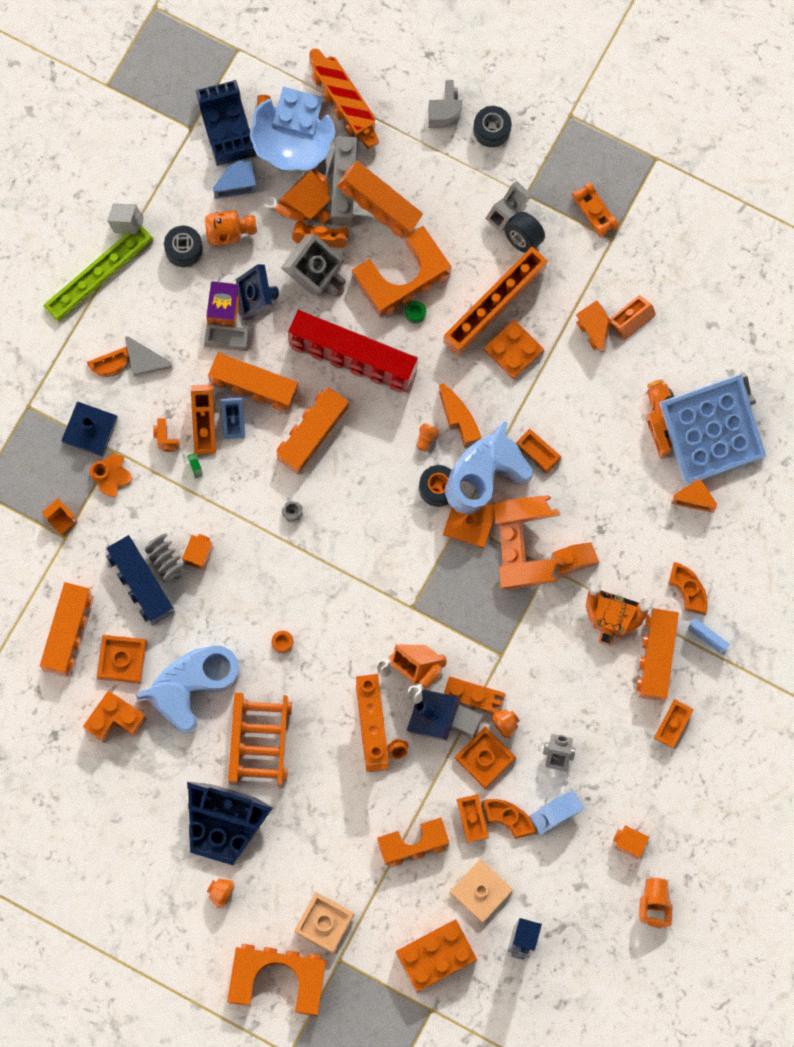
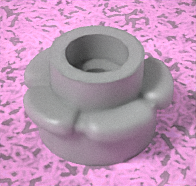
[282,501,303,522]

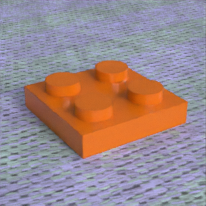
[484,320,544,380]

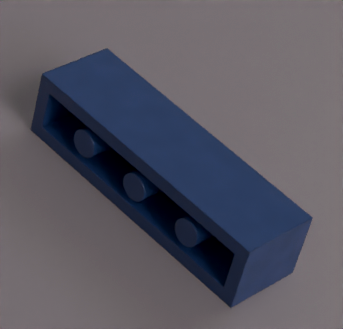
[106,535,175,626]
[507,918,542,960]

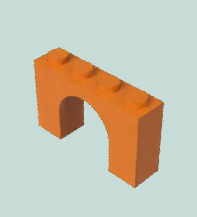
[352,226,452,317]
[227,944,326,1016]

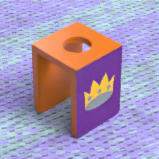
[206,281,239,327]

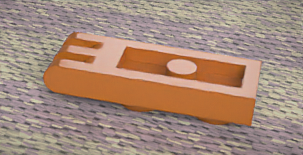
[444,676,506,714]

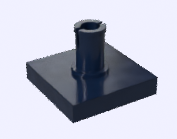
[235,264,279,320]
[61,401,118,457]
[407,690,461,741]

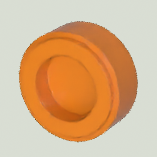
[271,630,294,654]

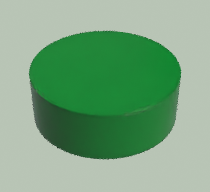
[405,301,426,324]

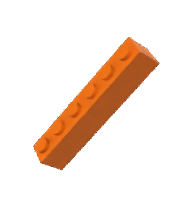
[443,247,548,357]

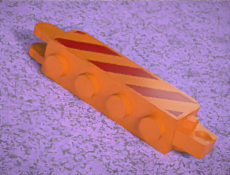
[309,48,379,150]

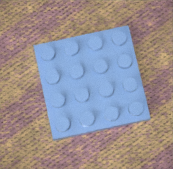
[659,374,766,485]

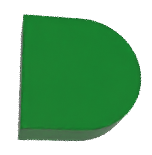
[187,453,203,479]

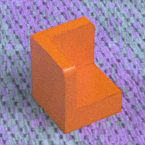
[41,498,78,535]

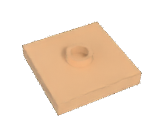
[450,859,513,923]
[294,892,355,954]

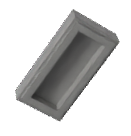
[204,324,249,351]

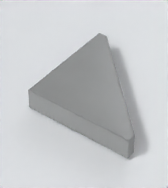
[125,336,172,376]

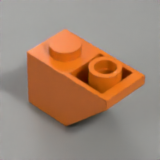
[576,300,611,353]

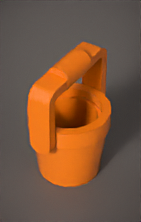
[639,878,672,929]

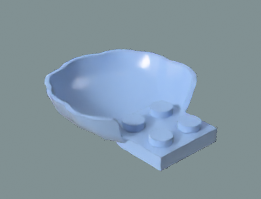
[250,86,335,171]

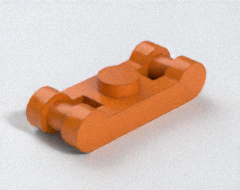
[571,182,619,238]
[292,221,349,248]

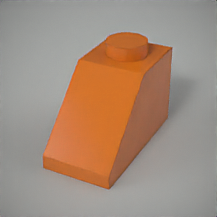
[551,542,599,578]

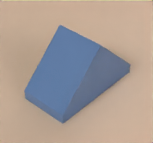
[221,398,245,439]

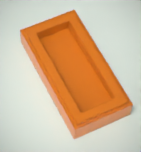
[516,428,562,474]

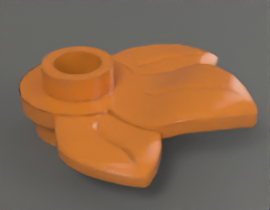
[89,454,133,497]

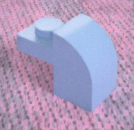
[529,790,585,835]

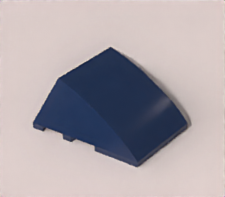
[187,781,273,865]

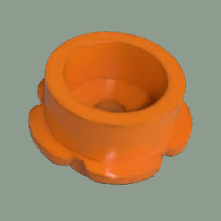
[387,739,409,759]

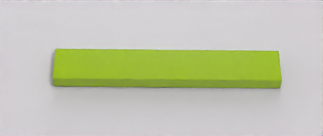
[43,226,153,322]

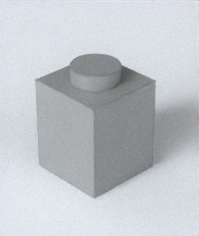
[107,203,143,234]
[451,705,483,738]

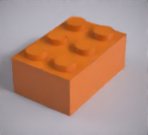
[395,919,477,993]

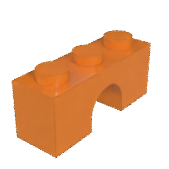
[377,817,450,867]

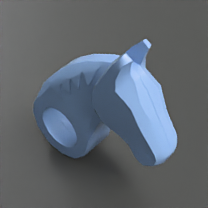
[445,421,533,515]
[136,646,239,734]

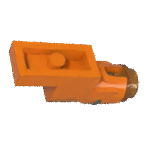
[646,379,675,459]

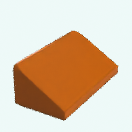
[610,295,656,340]

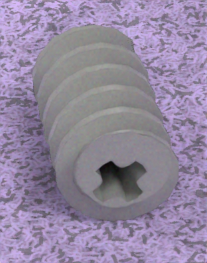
[145,533,188,583]

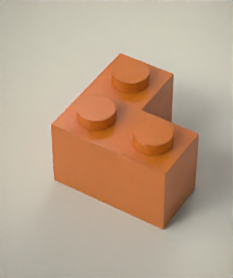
[83,690,147,743]

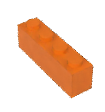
[337,161,423,239]
[208,352,298,411]
[276,387,349,474]
[39,582,94,676]
[636,608,679,702]

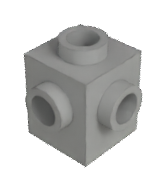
[543,734,576,771]

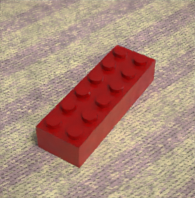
[288,309,418,393]

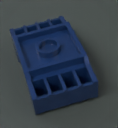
[195,80,257,166]

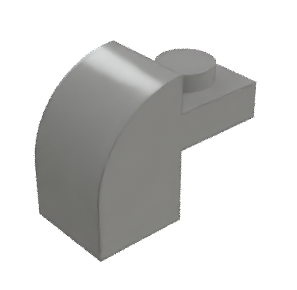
[428,80,463,128]
[485,181,532,233]

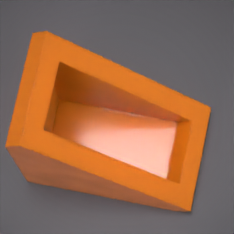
[671,479,717,513]

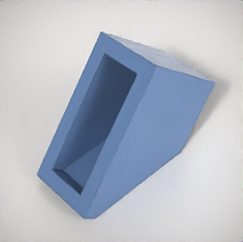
[213,160,256,199]

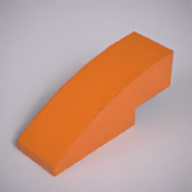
[438,383,482,448]

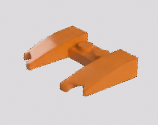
[494,495,564,590]

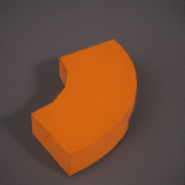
[668,562,708,616]
[482,799,537,839]

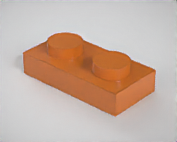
[653,699,694,749]
[456,794,489,843]

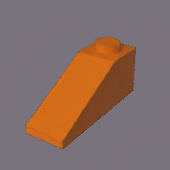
[191,384,216,454]

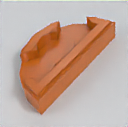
[87,346,129,377]

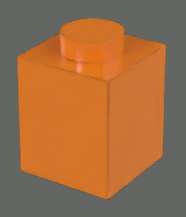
[182,534,213,571]
[613,825,649,859]

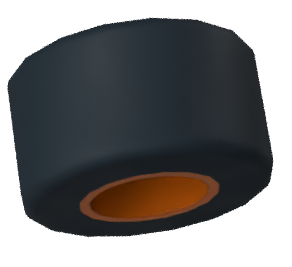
[419,465,451,507]

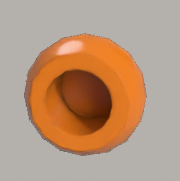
[416,423,439,452]

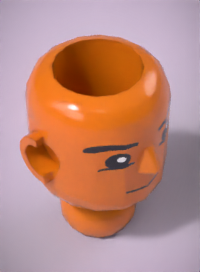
[205,210,257,246]

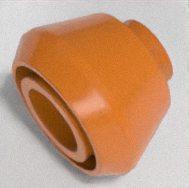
[491,709,520,738]
[207,878,235,908]

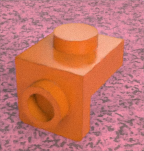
[153,418,180,452]

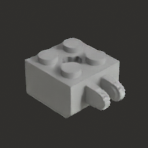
[281,234,346,296]

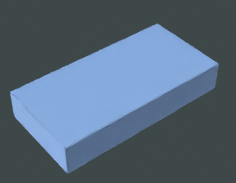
[688,618,730,654]

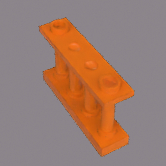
[356,674,389,773]
[228,693,292,787]

